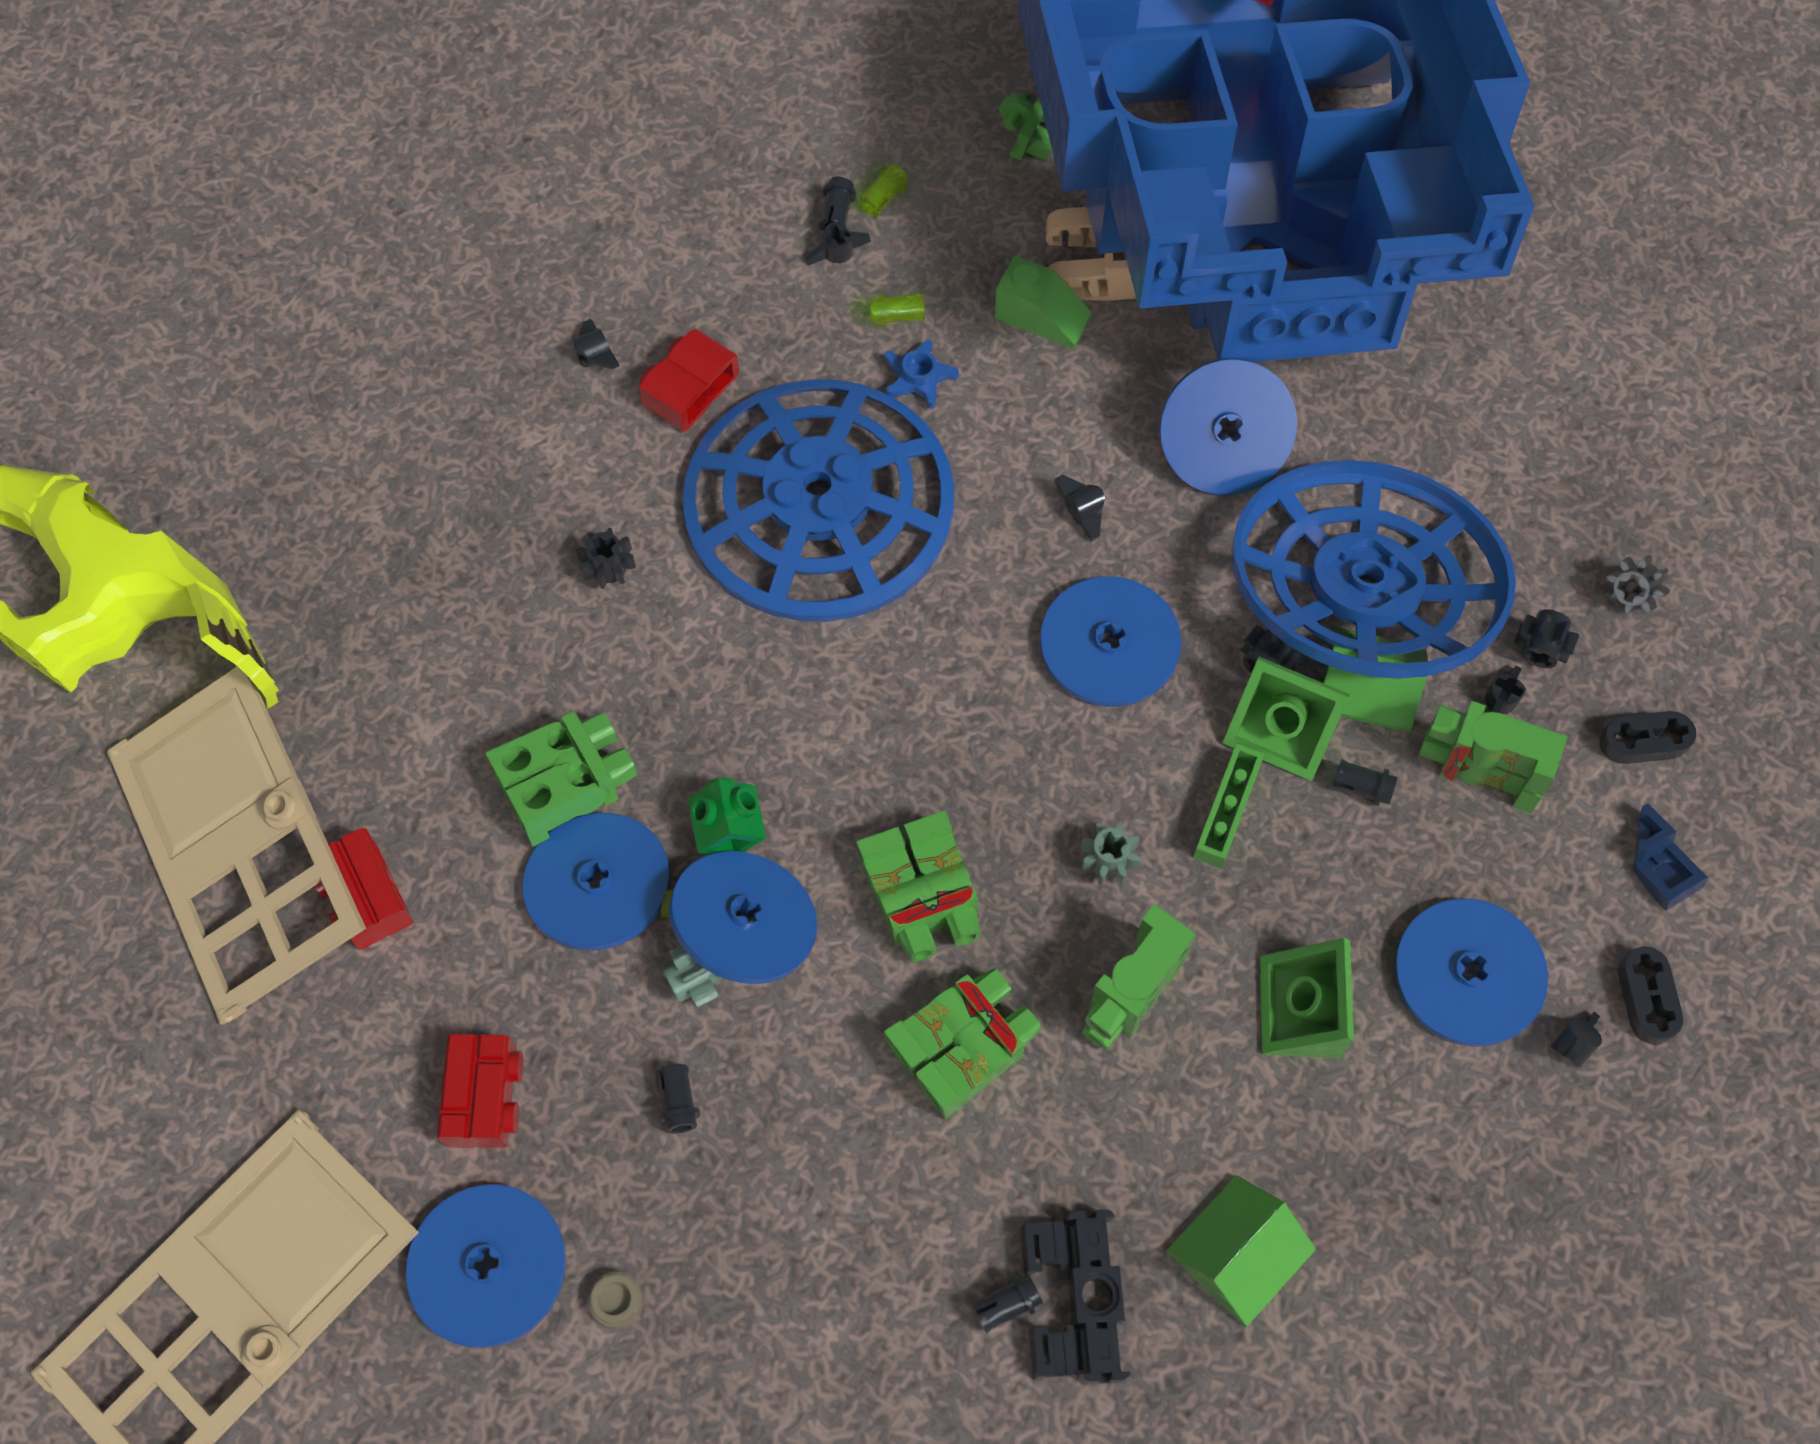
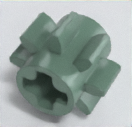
[1080,822,1141,885]
[663,945,724,1008]

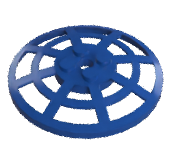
[683,379,954,622]
[1231,460,1516,679]

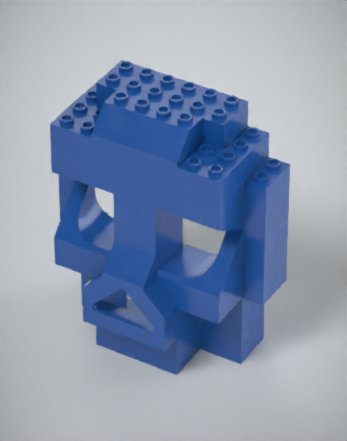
[1018,0,1535,362]

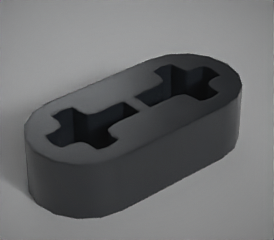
[1599,711,1697,764]
[1618,946,1683,1045]

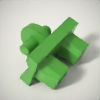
[999,91,1052,161]

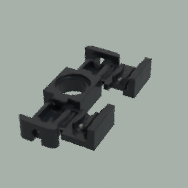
[1020,1209,1130,1385]

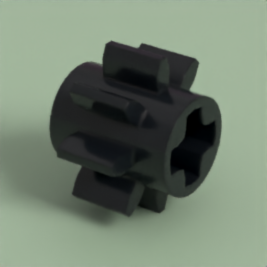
[576,528,636,589]
[1607,555,1670,614]
[1514,609,1580,668]
[1240,624,1302,674]

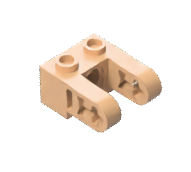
[1046,207,1136,301]

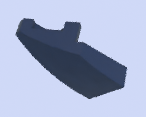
[1633,803,1708,911]

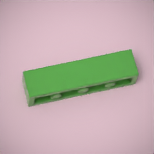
[1193,743,1265,869]

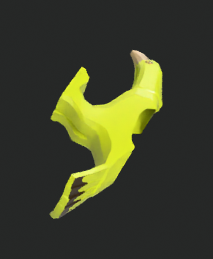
[0,465,279,709]

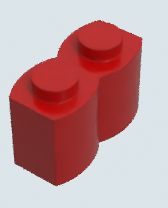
[639,328,739,432]

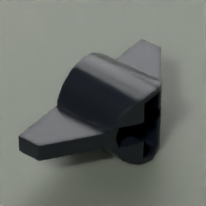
[806,223,871,266]
[573,319,619,370]
[1054,475,1105,542]
[1485,665,1526,714]
[1551,1012,1602,1068]

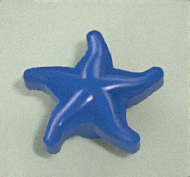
[884,340,959,409]

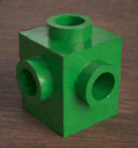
[688,777,766,855]

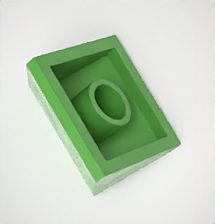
[1322,626,1428,733]
[1223,657,1350,781]
[1260,938,1354,1058]
[1166,1175,1316,1328]

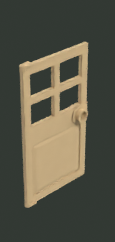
[107,667,366,1024]
[30,1108,419,1444]

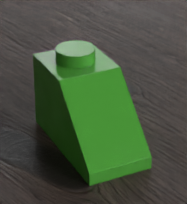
[995,255,1092,349]

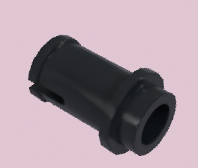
[819,176,856,232]
[1332,759,1398,806]
[656,1064,701,1134]
[971,1274,1043,1334]

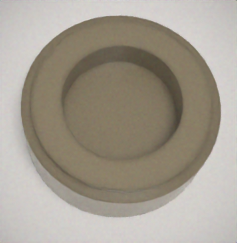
[588,1272,644,1329]

